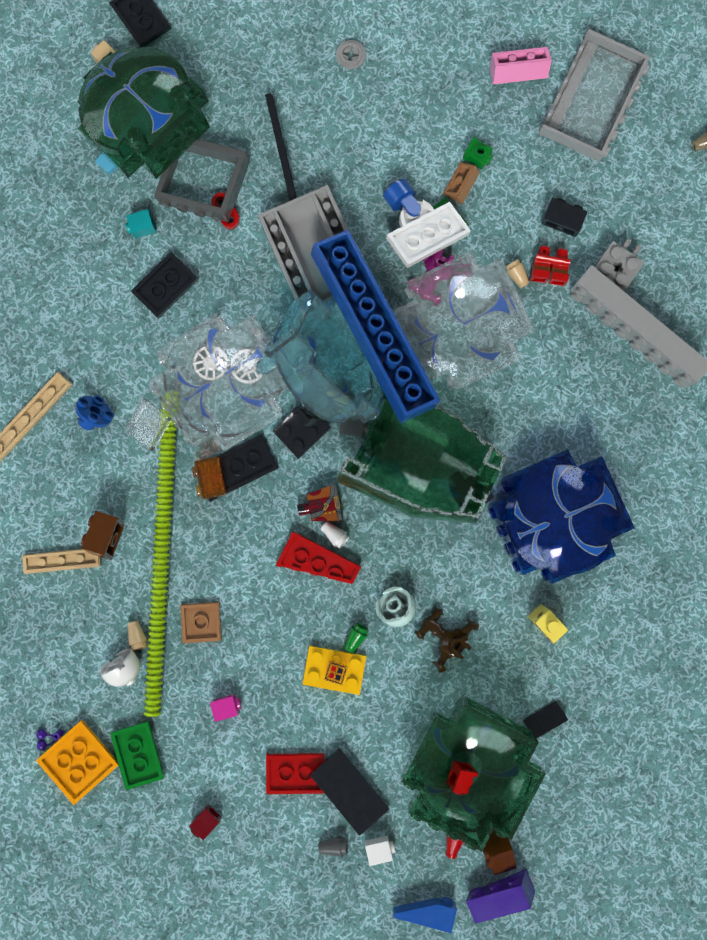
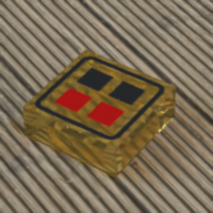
[324,660,348,685]

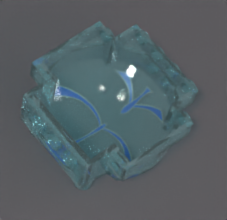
[256,289,384,424]

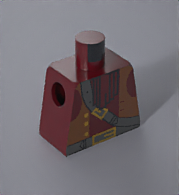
[297,484,343,521]

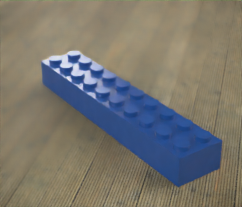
[311,230,440,423]

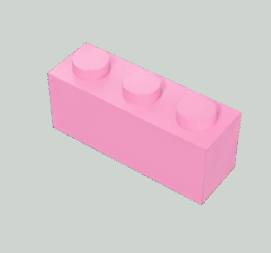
[490,47,552,84]

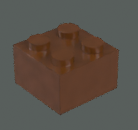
[81,511,125,561]

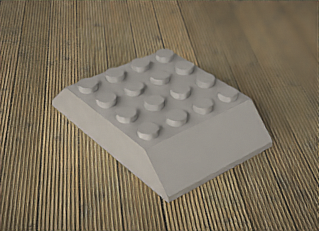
[258,185,348,319]

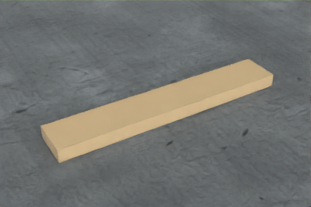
[0,372,73,462]

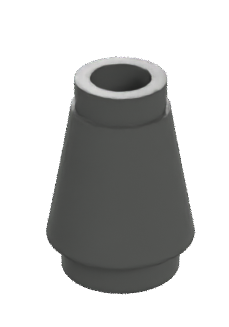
[318,836,348,857]

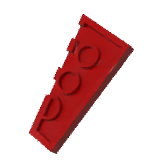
[275,531,362,584]

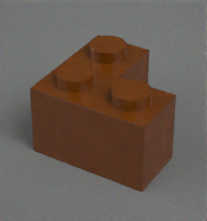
[476,814,517,876]

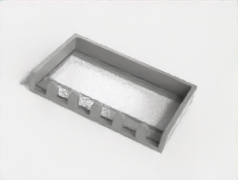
[539,29,650,162]

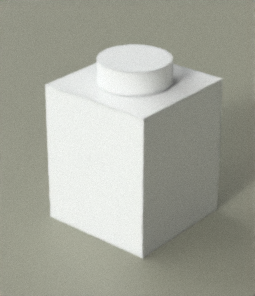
[365,835,395,866]

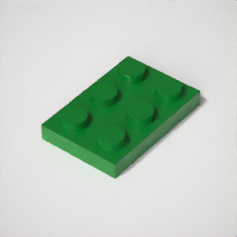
[110,721,165,790]

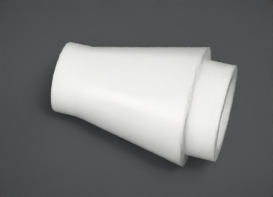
[321,521,350,549]

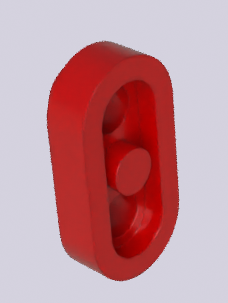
[211,193,240,230]

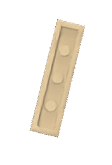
[22,549,101,574]

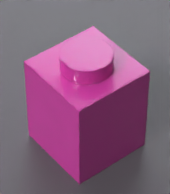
[210,694,242,722]

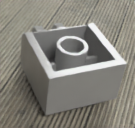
[594,238,645,292]

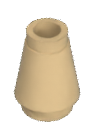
[505,259,530,289]
[127,621,148,651]

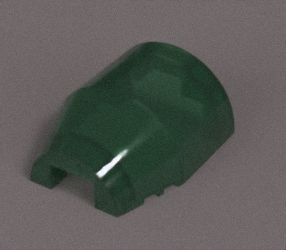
[337,393,507,524]

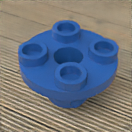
[75,395,114,430]

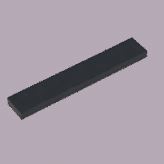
[265,93,297,201]

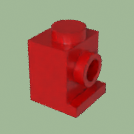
[446,761,478,795]

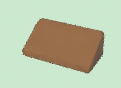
[443,162,480,204]

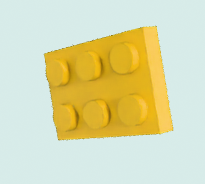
[302,645,366,695]

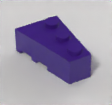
[466,869,535,924]

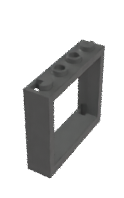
[154,134,250,222]

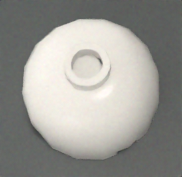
[99,648,140,687]

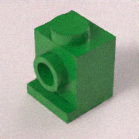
[463,137,494,170]

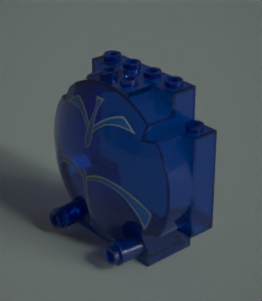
[488,449,635,584]

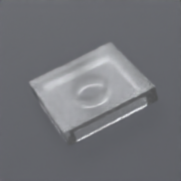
[124,398,172,451]

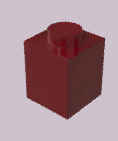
[189,804,222,840]

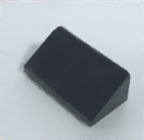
[523,701,568,739]

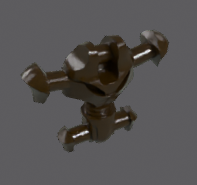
[414,607,479,673]

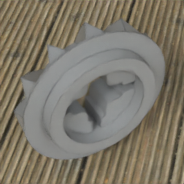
[336,40,366,70]

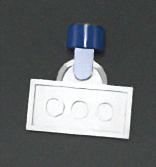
[383,179,471,268]

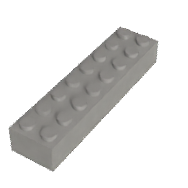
[569,265,707,388]

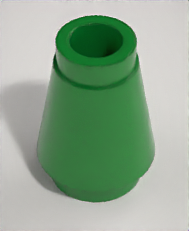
[344,623,369,653]

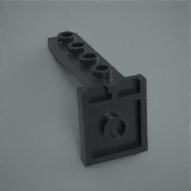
[273,400,332,459]

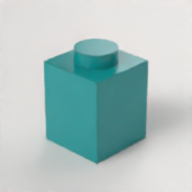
[125,209,156,239]

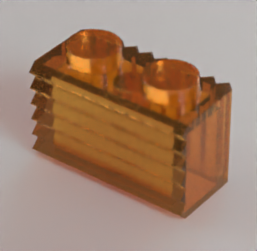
[192,457,227,500]

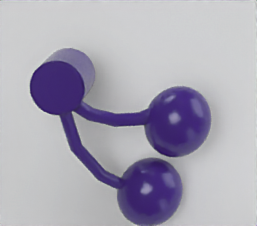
[36,729,64,751]

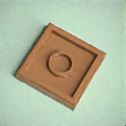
[180,602,222,644]

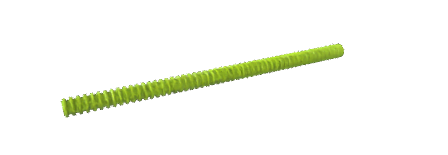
[143,390,179,717]

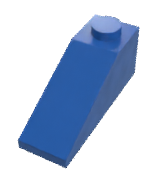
[392,897,457,933]

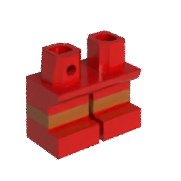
[529,246,571,286]

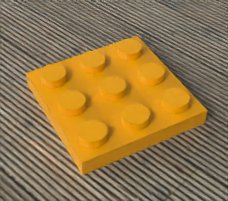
[36,720,119,805]

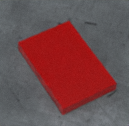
[266,753,325,795]

